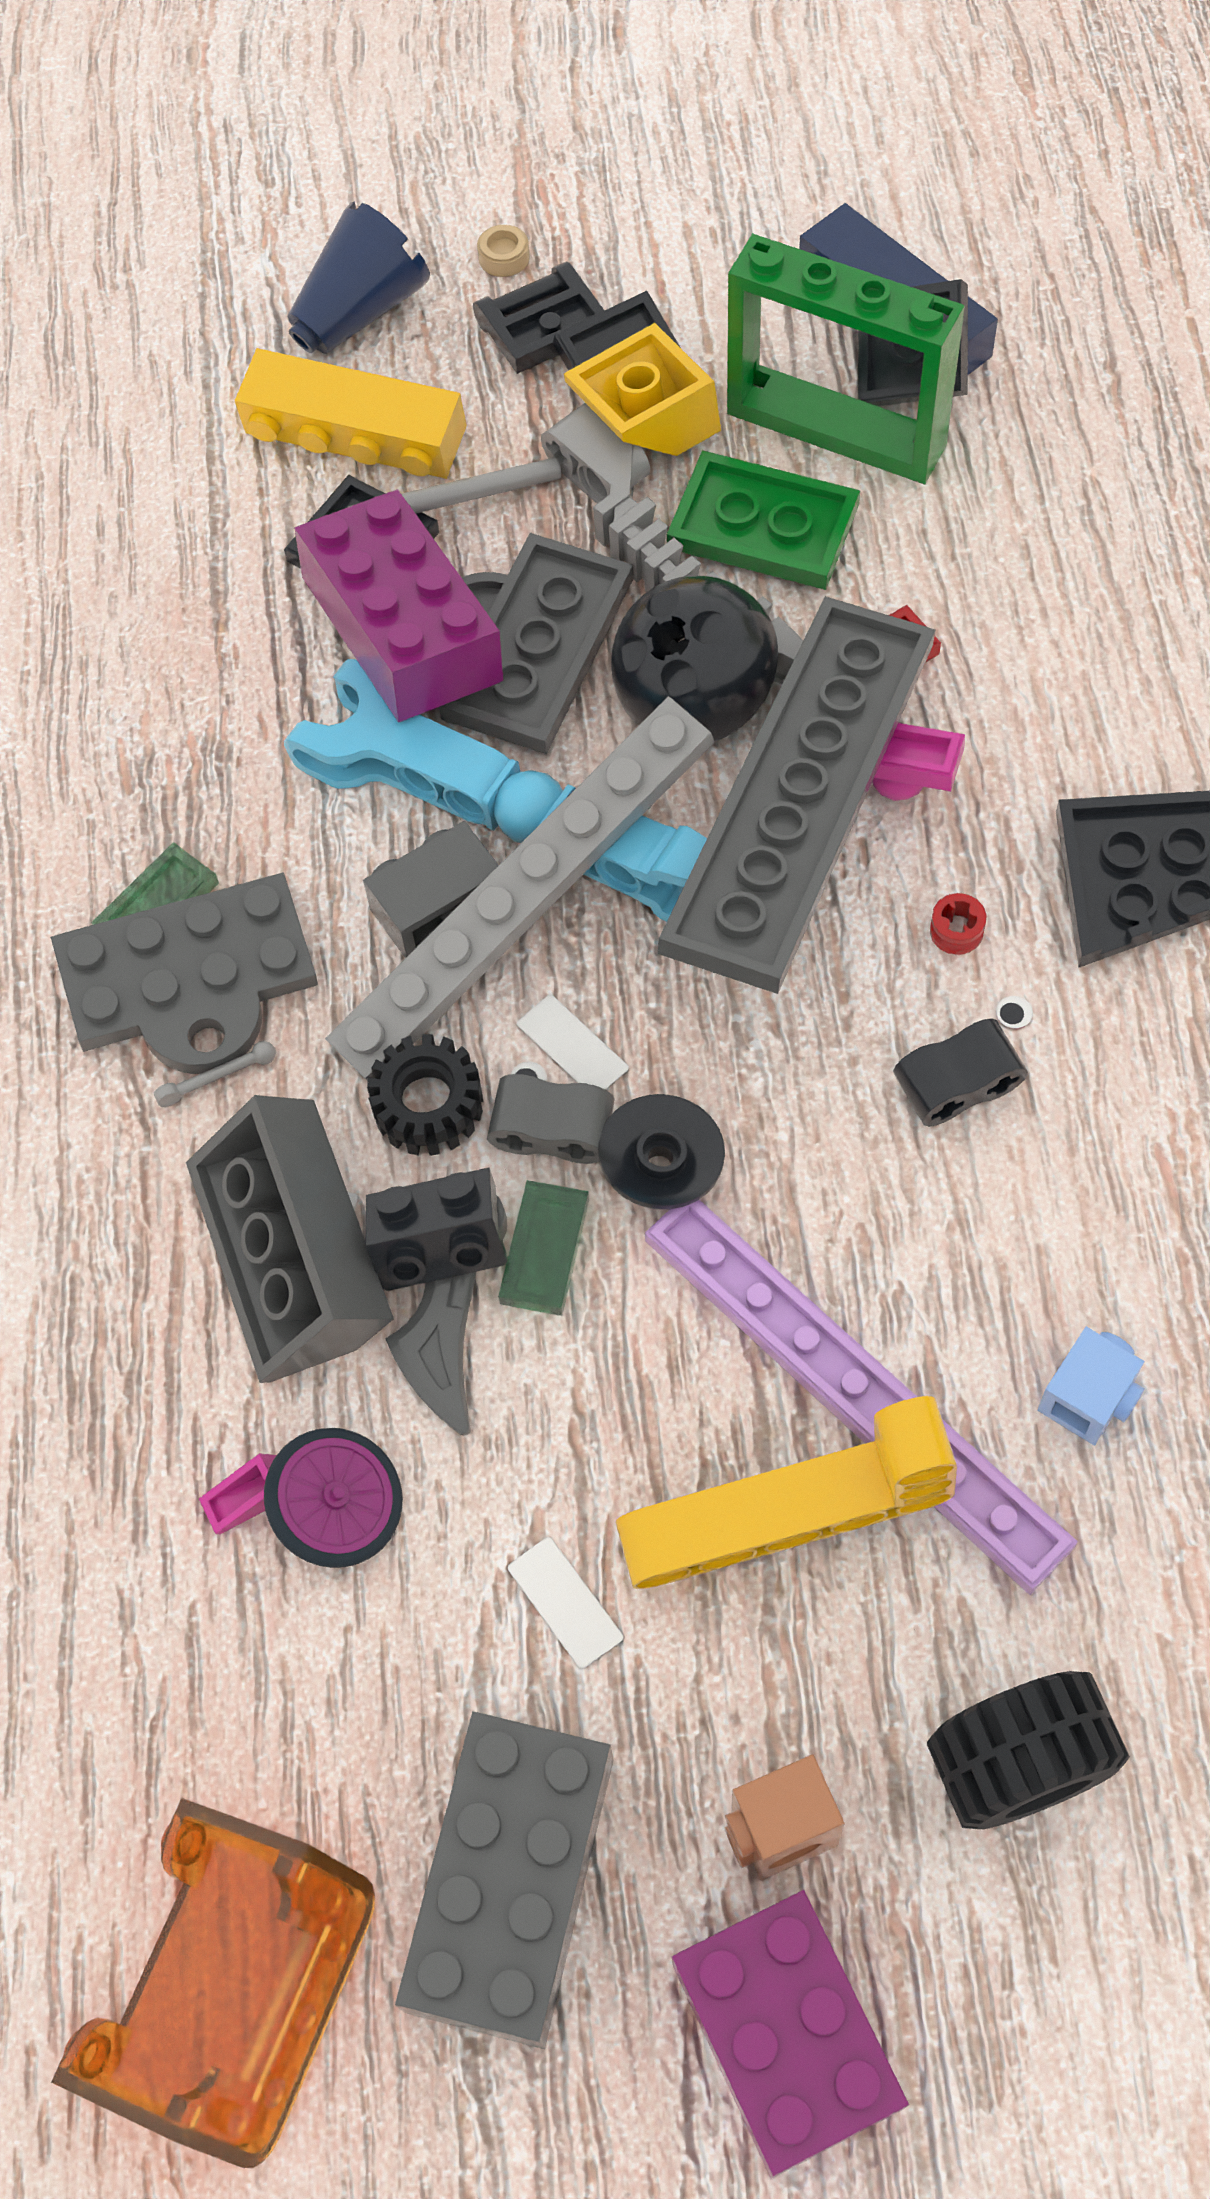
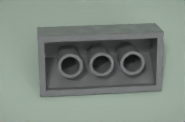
[186,1095,394,1383]

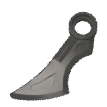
[385,1195,507,1435]

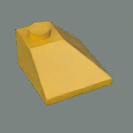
[564,323,721,456]

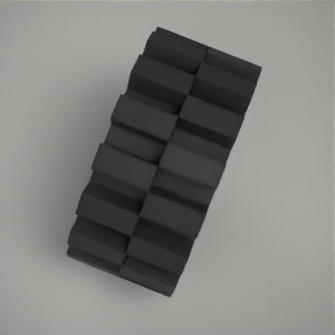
[367,1034,484,1156]

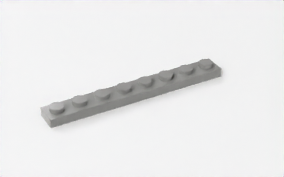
[325,696,715,1081]

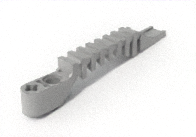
[541,403,803,684]

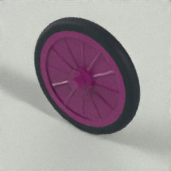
[264,1428,403,1568]

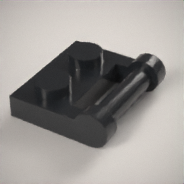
[473,261,604,374]

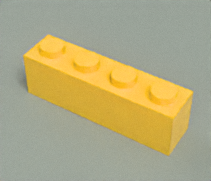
[235,348,467,479]

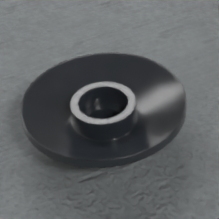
[598,1094,725,1209]

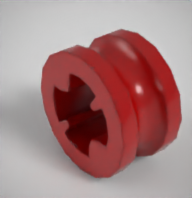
[930,893,987,955]

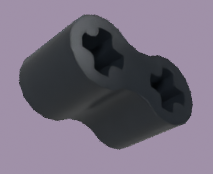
[893,1018,1028,1127]

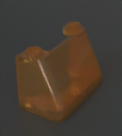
[51,1798,375,2168]

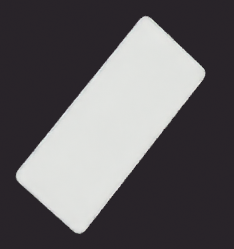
[517,995,629,1089]
[508,1537,623,1669]

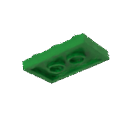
[666,450,860,590]

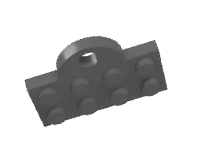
[439,533,634,754]
[50,872,318,1074]

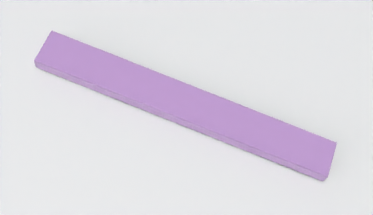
[645,1200,1078,1595]

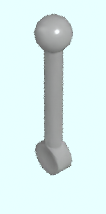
[154,1041,276,1107]

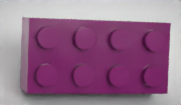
[294,489,503,723]

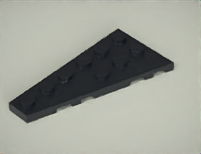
[1056,790,1210,968]

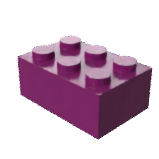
[671,1890,909,2179]

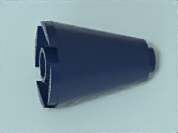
[287,201,430,354]

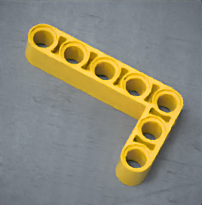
[615,1396,957,1589]

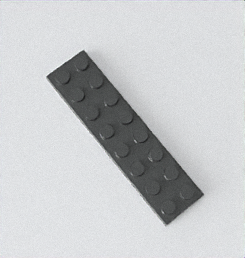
[658,596,936,994]

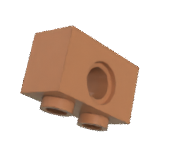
[724,1754,845,1881]

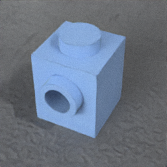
[1037,1326,1145,1446]

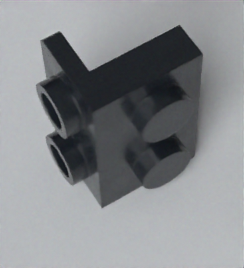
[366,1167,507,1291]

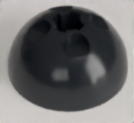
[611,576,778,742]

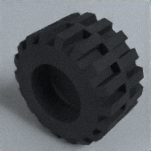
[927,1671,1130,1829]

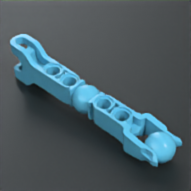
[284,659,707,922]

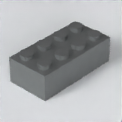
[395,1711,614,2049]

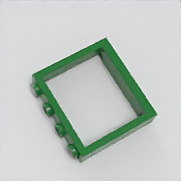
[727,233,965,485]

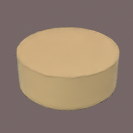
[477,225,530,277]

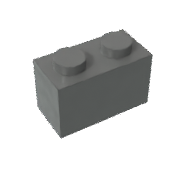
[363,820,499,958]

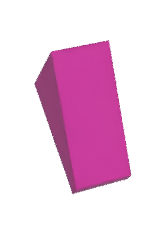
[199,1453,276,1534]

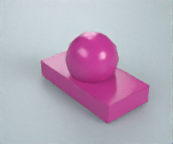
[872,723,965,801]

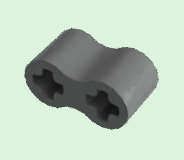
[487,1074,615,1164]

